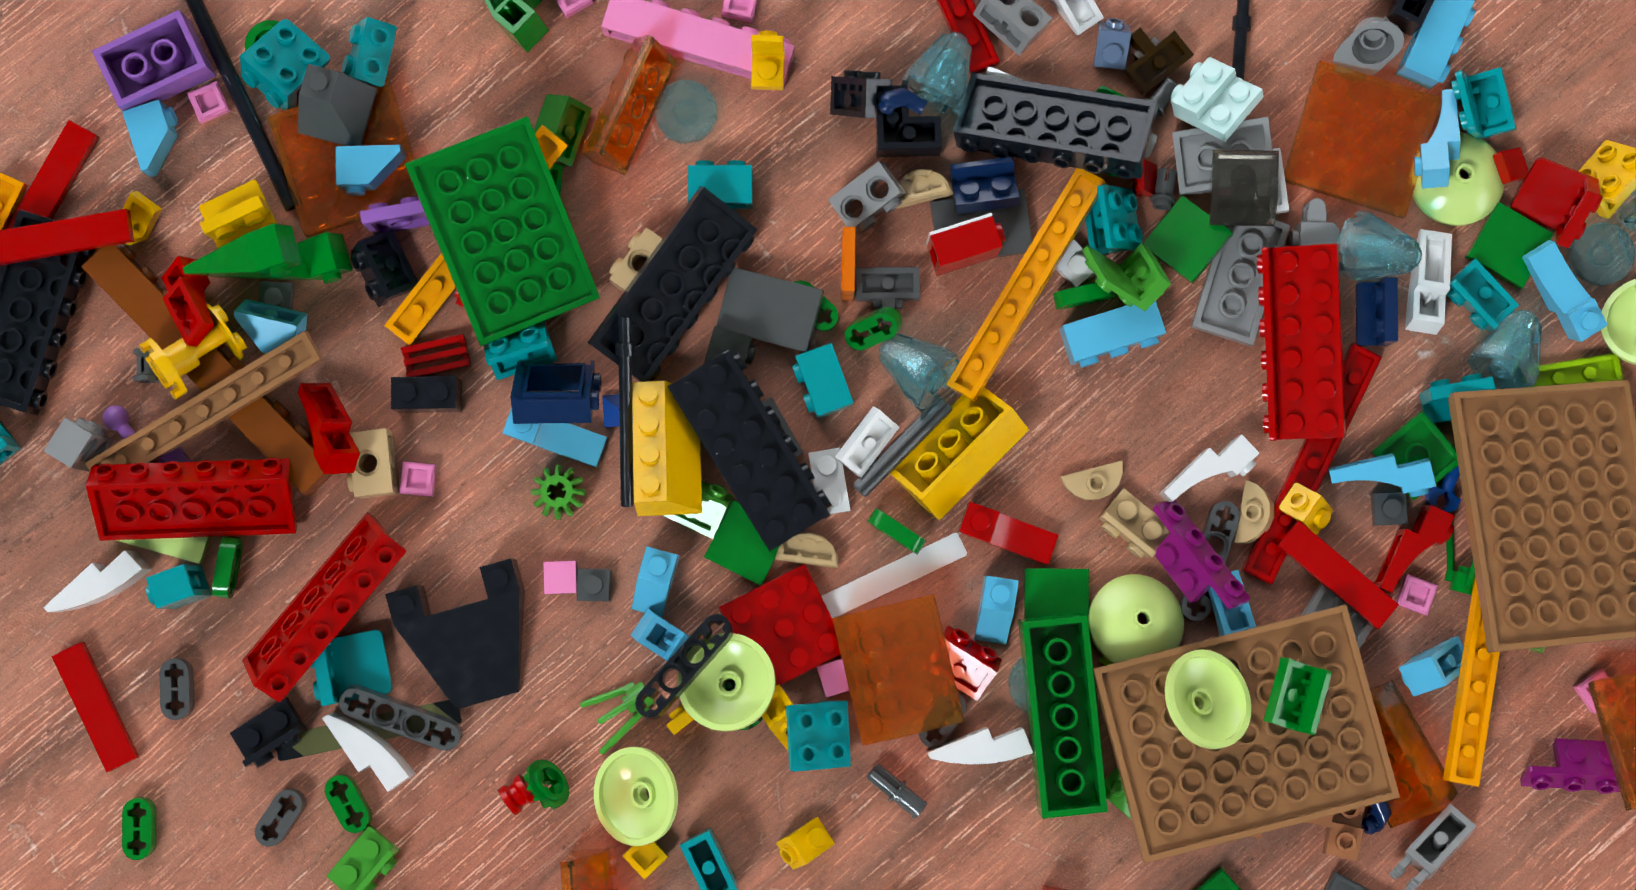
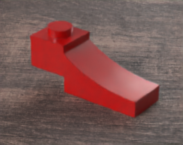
[161,256,214,347]
[298,383,360,474]
[958,502,1058,565]
[1374,505,1455,593]

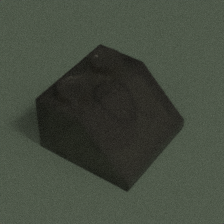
[1208,150,1279,226]

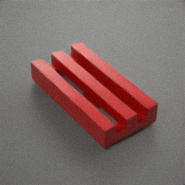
[401,334,471,377]

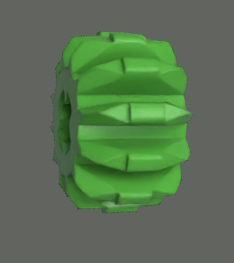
[531,465,586,520]

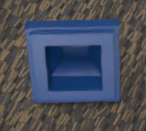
[602,394,633,427]

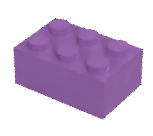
[92,10,217,111]

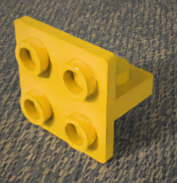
[1579,140,1636,219]
[199,180,278,248]

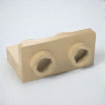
[1098,488,1170,559]

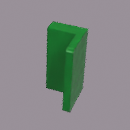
[534,94,592,167]

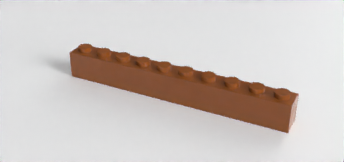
[81,244,333,496]

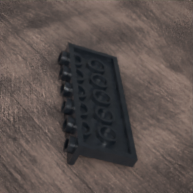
[953,72,1158,179]
[587,186,757,382]
[0,209,96,415]
[667,349,832,552]

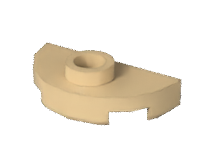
[895,169,954,210]
[1060,461,1123,501]
[1234,480,1274,544]
[775,532,838,568]

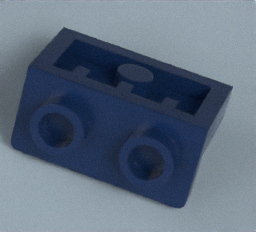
[950,157,1020,214]
[1355,277,1398,346]

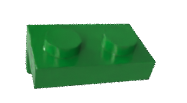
[1263,657,1332,735]

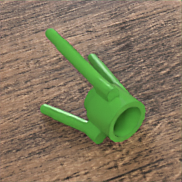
[580,681,655,755]

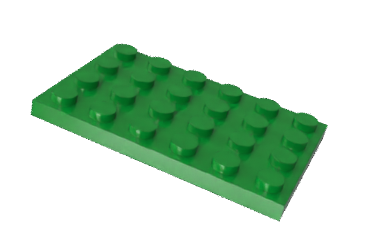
[404,116,600,346]

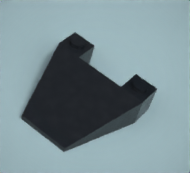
[385,558,525,710]

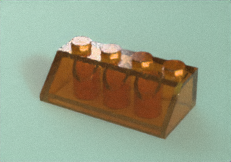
[581,35,678,175]
[1370,680,1459,828]

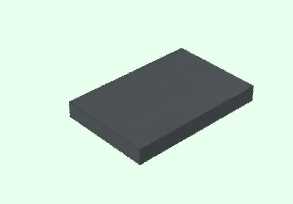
[930,189,1032,258]
[716,267,824,352]

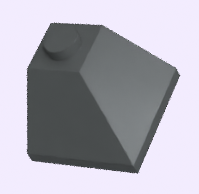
[298,64,378,146]

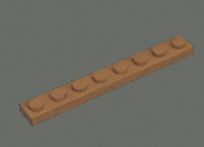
[85,331,324,471]

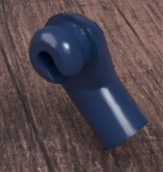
[878,88,928,115]
[1361,801,1391,835]

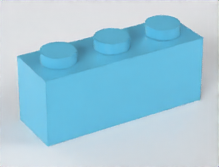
[1395,0,1476,90]
[1059,301,1166,368]

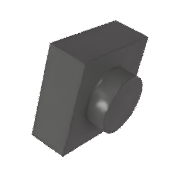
[258,281,295,310]
[1370,492,1408,526]
[577,569,611,602]

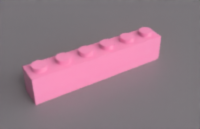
[601,0,795,89]

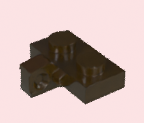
[1123,27,1194,96]

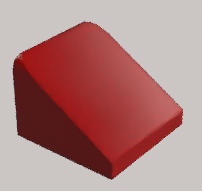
[1133,158,1158,196]

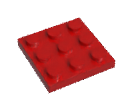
[718,564,848,686]

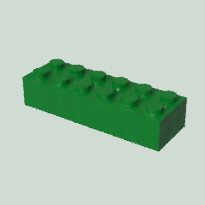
[1018,613,1108,819]

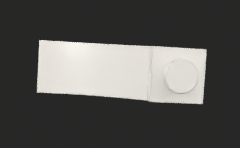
[1159,435,1259,502]

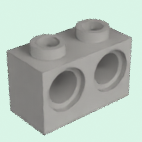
[973,0,1052,56]
[828,161,907,232]
[43,417,113,472]

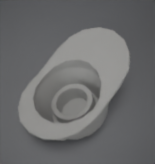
[1333,16,1404,82]

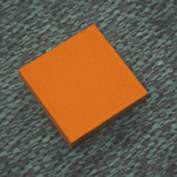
[841,227,856,301]

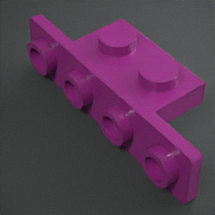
[1153,500,1250,609]
[1520,738,1636,796]

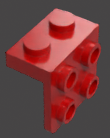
[1510,157,1602,249]

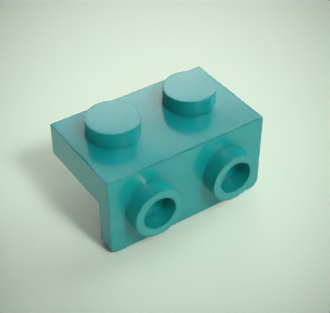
[341,17,397,87]
[1447,258,1519,332]
[1419,373,1495,423]

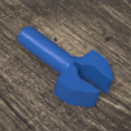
[1425,466,1461,513]

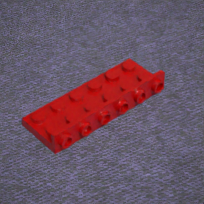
[1257,243,1346,441]
[85,458,298,541]
[242,512,406,702]

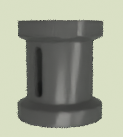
[133,348,160,383]

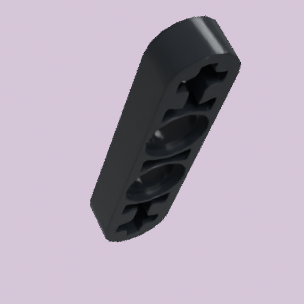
[635,614,733,720]

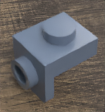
[1093,18,1131,70]

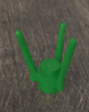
[1444,521,1476,595]

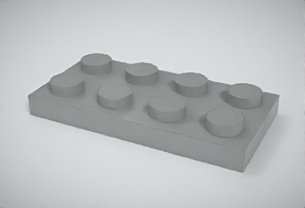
[1190,206,1290,347]

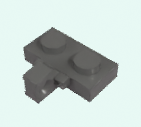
[856,267,920,326]

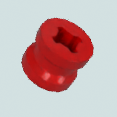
[498,774,535,815]

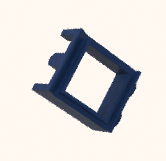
[510,361,601,424]

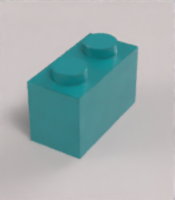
[688,160,753,209]
[792,343,854,419]
[145,564,212,609]
[680,827,739,890]

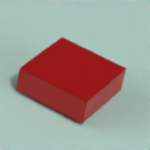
[1492,147,1529,185]

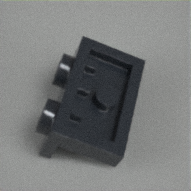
[830,70,892,118]
[351,229,418,307]
[230,697,308,768]

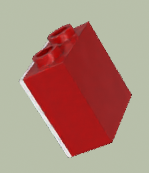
[926,213,1005,276]

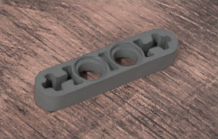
[1180,501,1240,621]
[339,685,462,751]

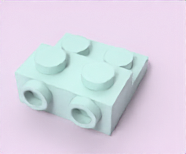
[1171,56,1264,142]

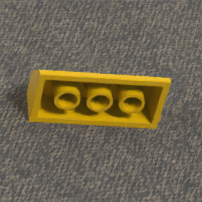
[632,381,702,516]
[890,387,1029,521]

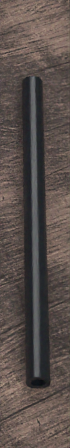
[185,0,300,212]

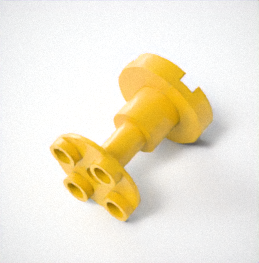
[139,303,247,400]

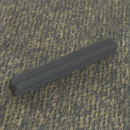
[853,398,952,497]

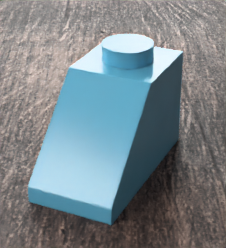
[122,99,178,177]
[336,145,406,196]
[234,299,308,354]
[631,546,680,618]
[974,576,1019,645]
[1399,636,1464,697]

